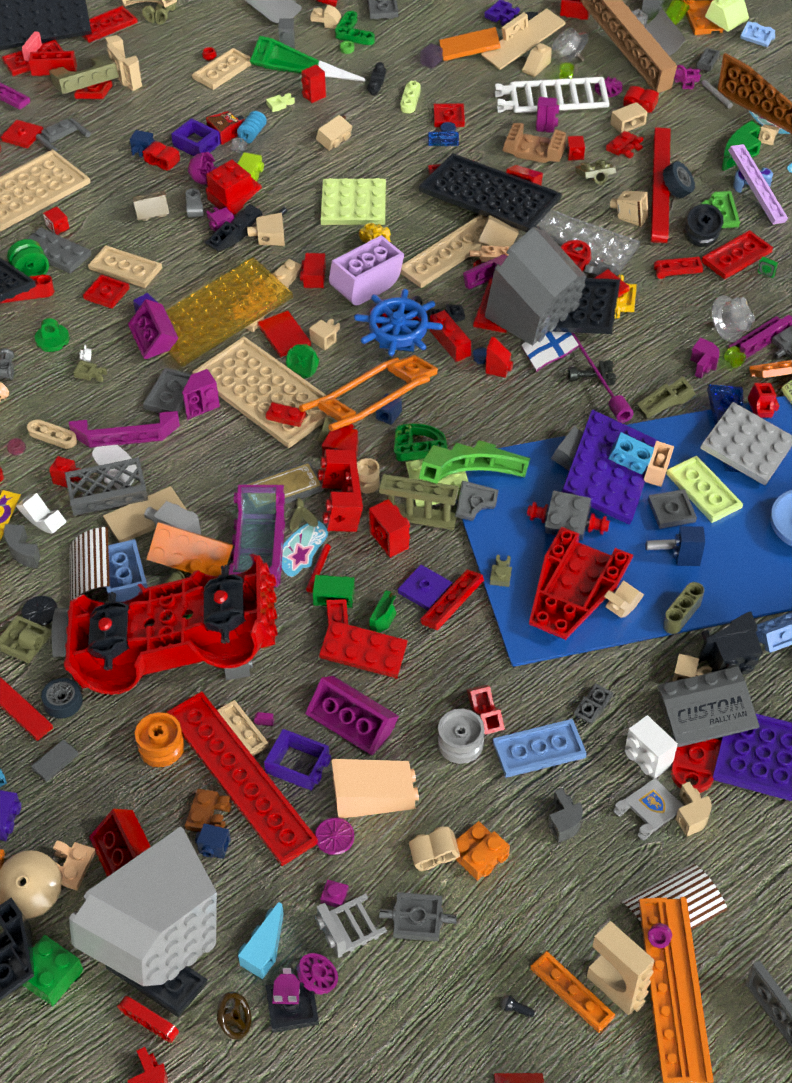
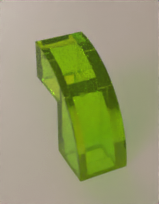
[666,0,690,25]

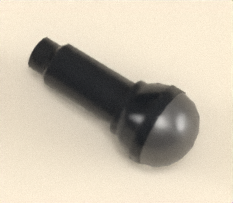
[500,995,535,1017]

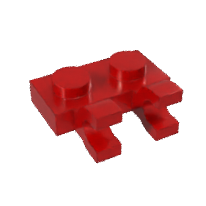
[606,131,643,159]

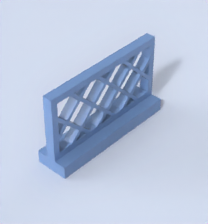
[756,612,792,653]

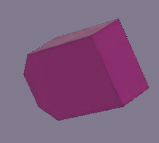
[254,712,274,726]

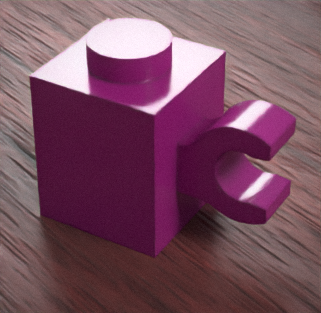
[206,207,234,232]

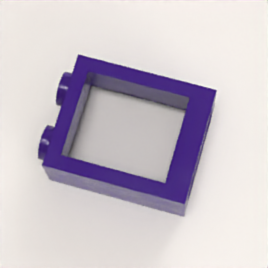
[171,118,221,156]
[264,729,331,791]

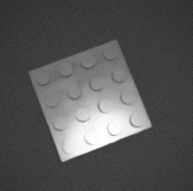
[700,402,792,486]

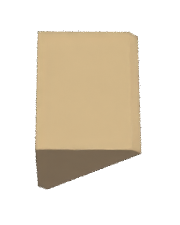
[478,215,519,247]

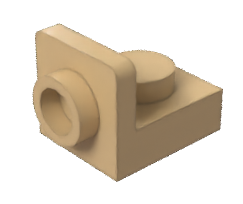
[758,124,779,145]

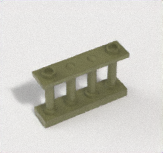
[379,474,459,530]

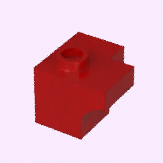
[747,383,780,418]

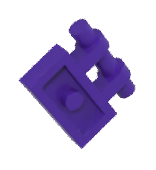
[484,0,520,26]

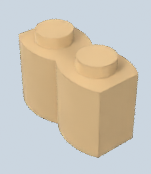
[409,826,460,871]

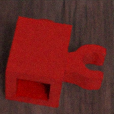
[49,456,82,488]

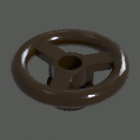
[217,991,252,1040]

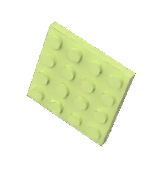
[321,178,386,225]

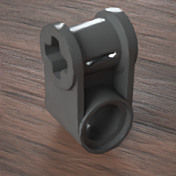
[185,188,204,218]

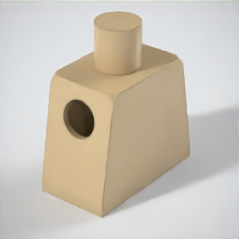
[247,213,285,246]

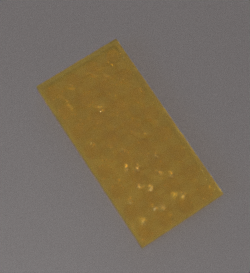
[166,257,293,367]

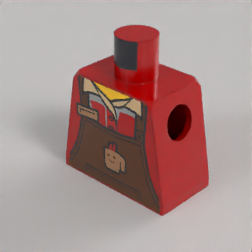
[206,111,245,145]

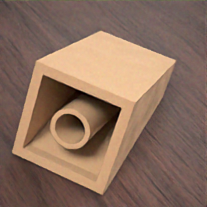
[332,759,419,819]

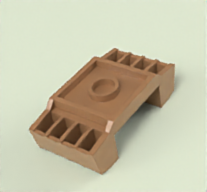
[503,123,567,163]

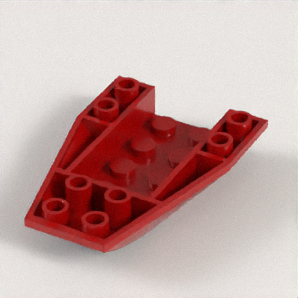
[529,527,633,640]

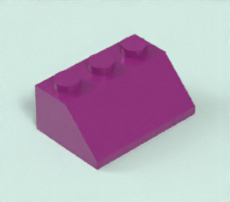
[128,299,178,359]

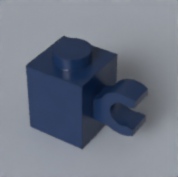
[130,130,155,157]

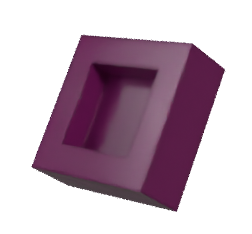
[320,879,349,907]

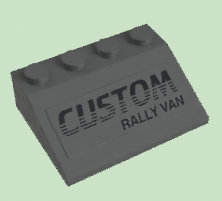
[658,666,759,747]

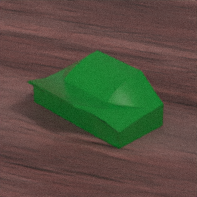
[369,590,396,633]

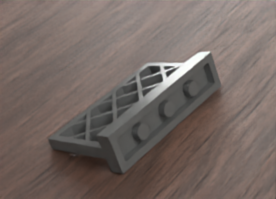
[65,457,148,516]

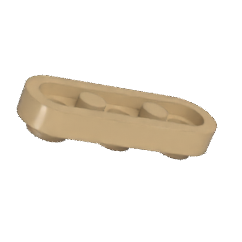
[27,420,77,449]

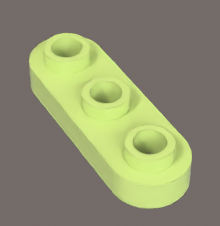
[400,81,421,113]

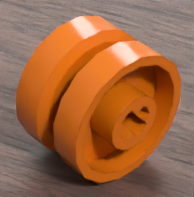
[135,712,184,767]

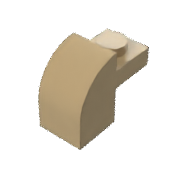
[604,580,644,618]
[676,782,712,837]

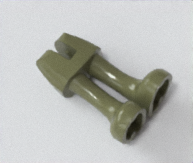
[142,0,178,24]

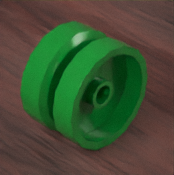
[7,239,49,277]

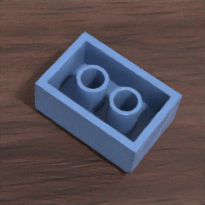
[106,539,147,602]

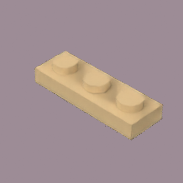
[217,700,269,756]

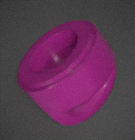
[648,923,672,948]

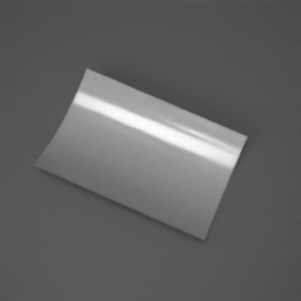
[245,0,302,23]
[644,8,686,56]

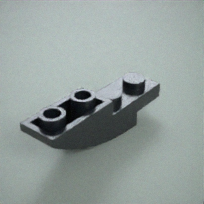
[205,204,263,252]

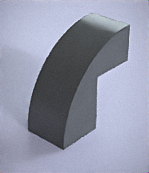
[4,524,41,568]
[52,607,69,657]

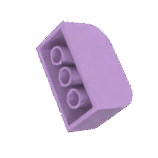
[329,235,404,305]

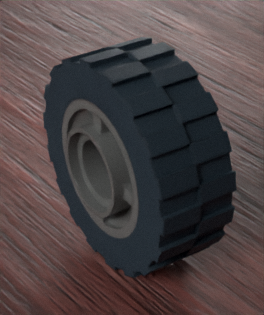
[663,161,695,199]

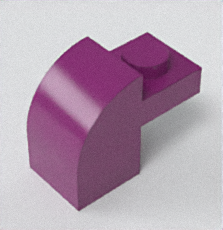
[690,338,720,379]

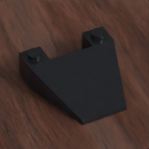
[0,897,34,1001]

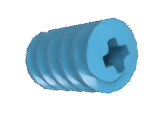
[237,111,267,144]

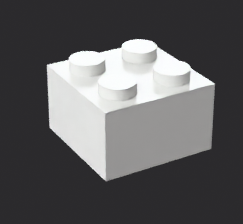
[625,715,678,779]

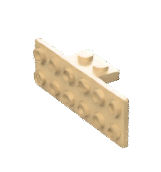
[482,9,565,70]

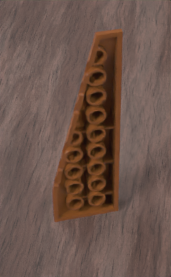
[717,53,792,134]

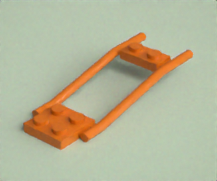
[299,355,438,431]

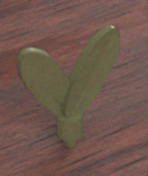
[290,498,318,532]

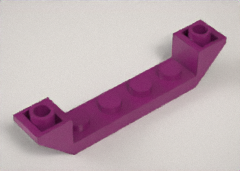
[69,411,180,448]

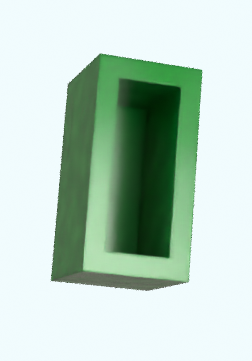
[313,575,355,608]

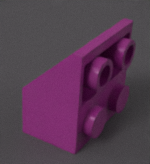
[182,369,220,420]

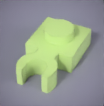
[266,93,295,112]

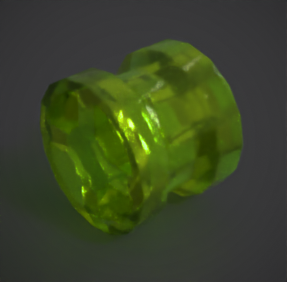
[559,62,574,79]
[724,346,746,368]

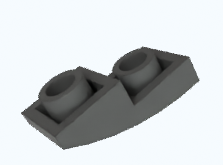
[574,683,613,725]

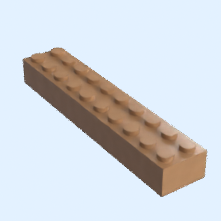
[581,0,677,93]

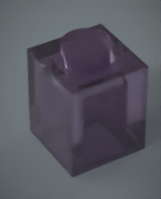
[420,43,443,69]

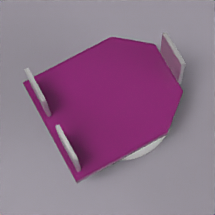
[272,968,300,1004]

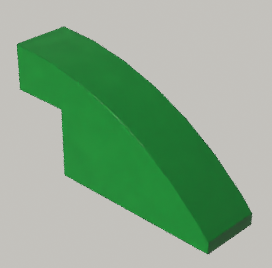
[722,121,761,171]

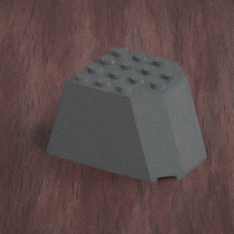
[485,227,586,346]

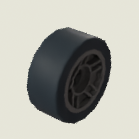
[41,678,83,718]

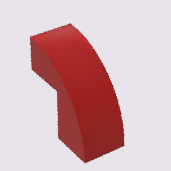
[467,685,505,735]

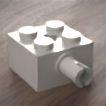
[144,501,201,535]

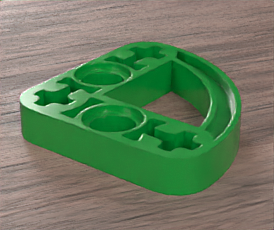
[394,423,448,461]

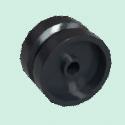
[684,204,724,247]

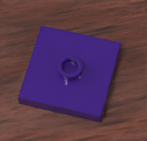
[398,565,452,611]

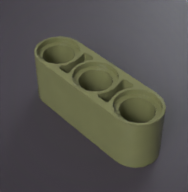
[663,582,704,634]

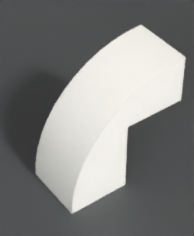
[16,493,66,533]

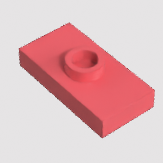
[22,32,42,61]

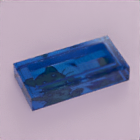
[428,132,459,146]

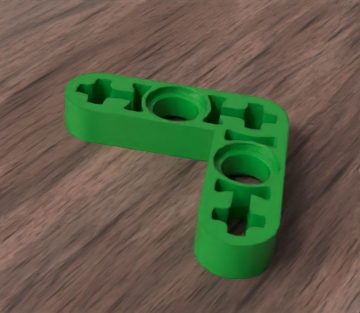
[335,11,375,45]

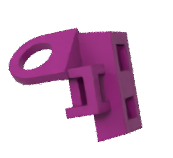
[674,64,701,89]

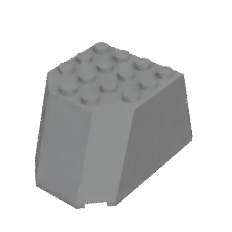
[69,826,217,986]

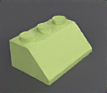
[705,0,749,32]

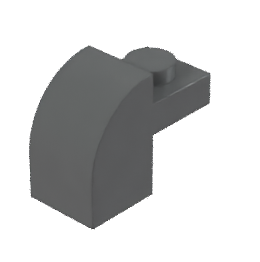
[548,788,583,843]

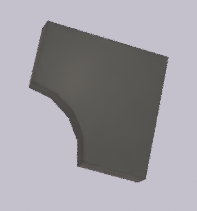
[455,481,499,521]

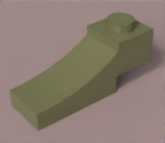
[637,377,696,419]

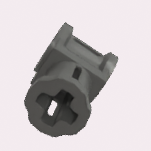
[0,348,14,380]

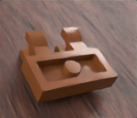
[185,789,232,832]

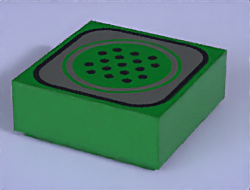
[758,257,778,278]

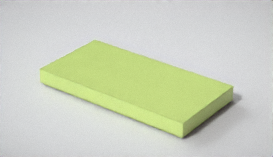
[666,456,743,523]

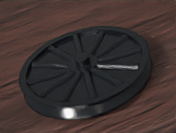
[22,596,58,626]

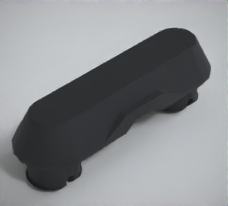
[367,62,386,96]

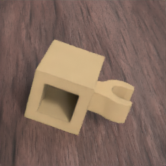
[309,319,340,350]
[673,654,712,682]

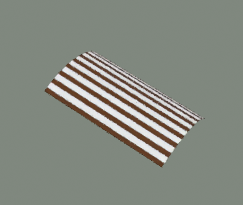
[69,527,110,600]
[622,863,728,930]

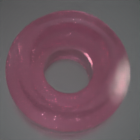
[7,438,26,455]

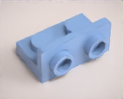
[741,21,775,48]

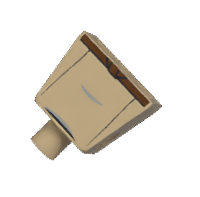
[610,191,649,227]

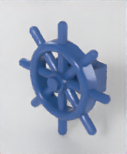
[354,289,443,356]

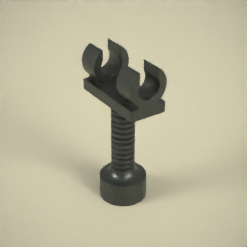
[568,360,616,386]

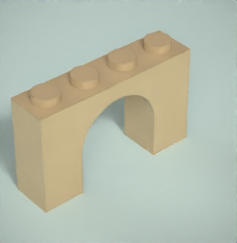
[587,921,654,1016]

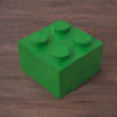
[23,935,84,1007]

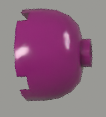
[188,152,217,184]

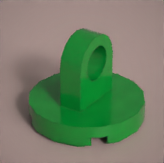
[35,318,70,352]
[286,344,320,379]

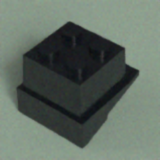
[698,612,763,675]

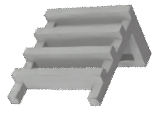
[315,894,387,958]

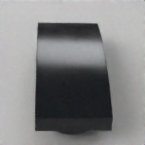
[427,304,465,323]

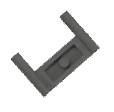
[36,118,91,152]

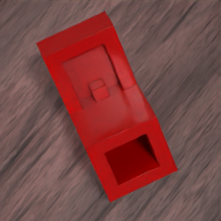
[127,1047,168,1083]

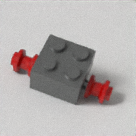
[527,491,610,540]

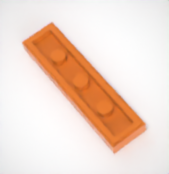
[530,951,615,1033]

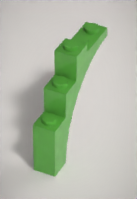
[419,440,530,484]

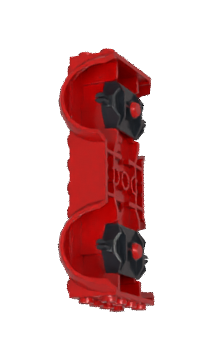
[64,554,278,695]

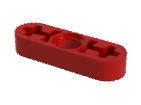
[117,996,179,1043]

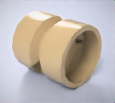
[357,458,380,493]

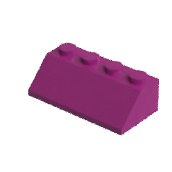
[305,676,399,755]

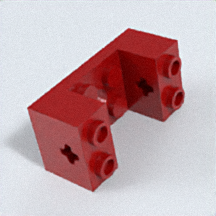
[318,449,363,532]

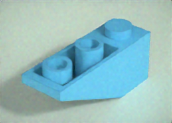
[238,902,284,980]

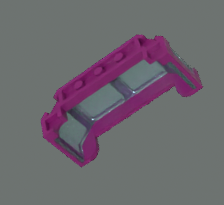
[229,485,285,587]

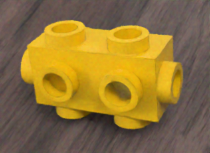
[359,223,391,243]

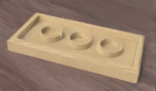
[192,48,252,90]
[88,245,162,288]
[103,486,187,543]

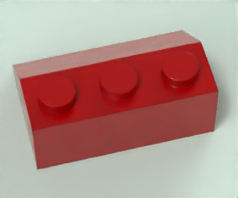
[89,808,151,877]

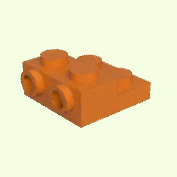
[455,821,510,881]

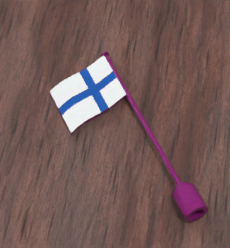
[521,331,634,423]

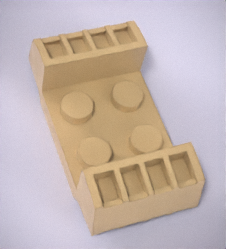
[105,35,142,91]

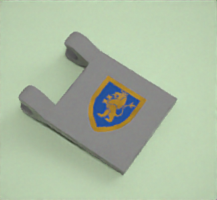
[613,778,684,841]

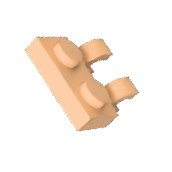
[53,840,96,891]

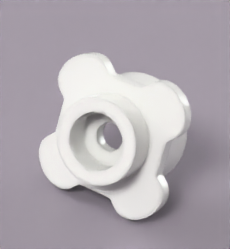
[79,345,91,362]

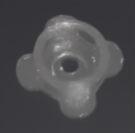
[230,138,247,152]

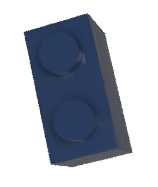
[672,526,705,566]

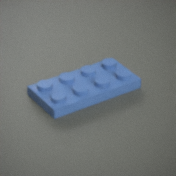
[493,719,587,778]

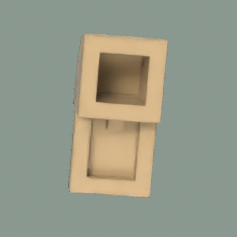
[310,5,342,29]

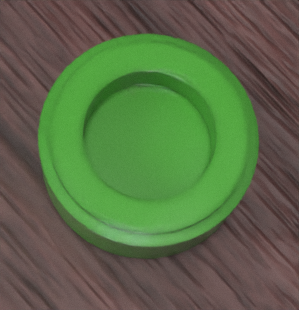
[340,41,354,54]

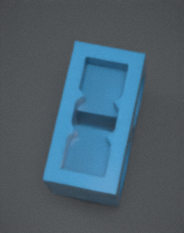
[608,432,654,474]

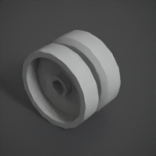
[438,709,485,764]

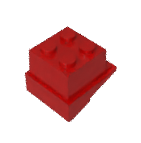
[206,159,262,215]

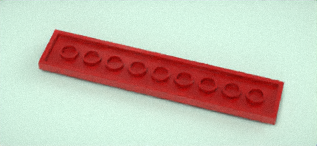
[167,692,318,866]

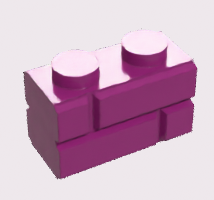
[536,97,560,133]

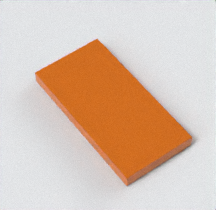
[439,27,501,61]

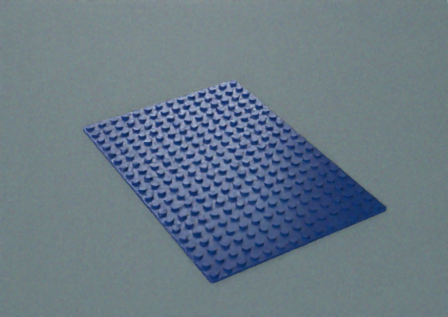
[456,396,792,666]

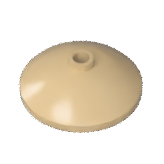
[0,850,62,919]

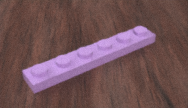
[728,144,788,225]

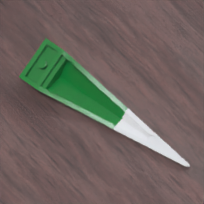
[250,36,366,82]

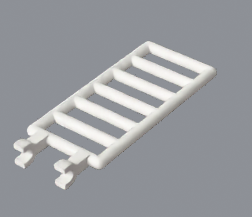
[495,77,609,113]

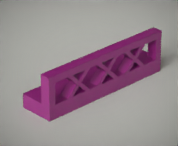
[728,315,792,361]

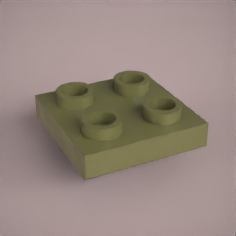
[575,160,616,185]
[0,615,52,663]

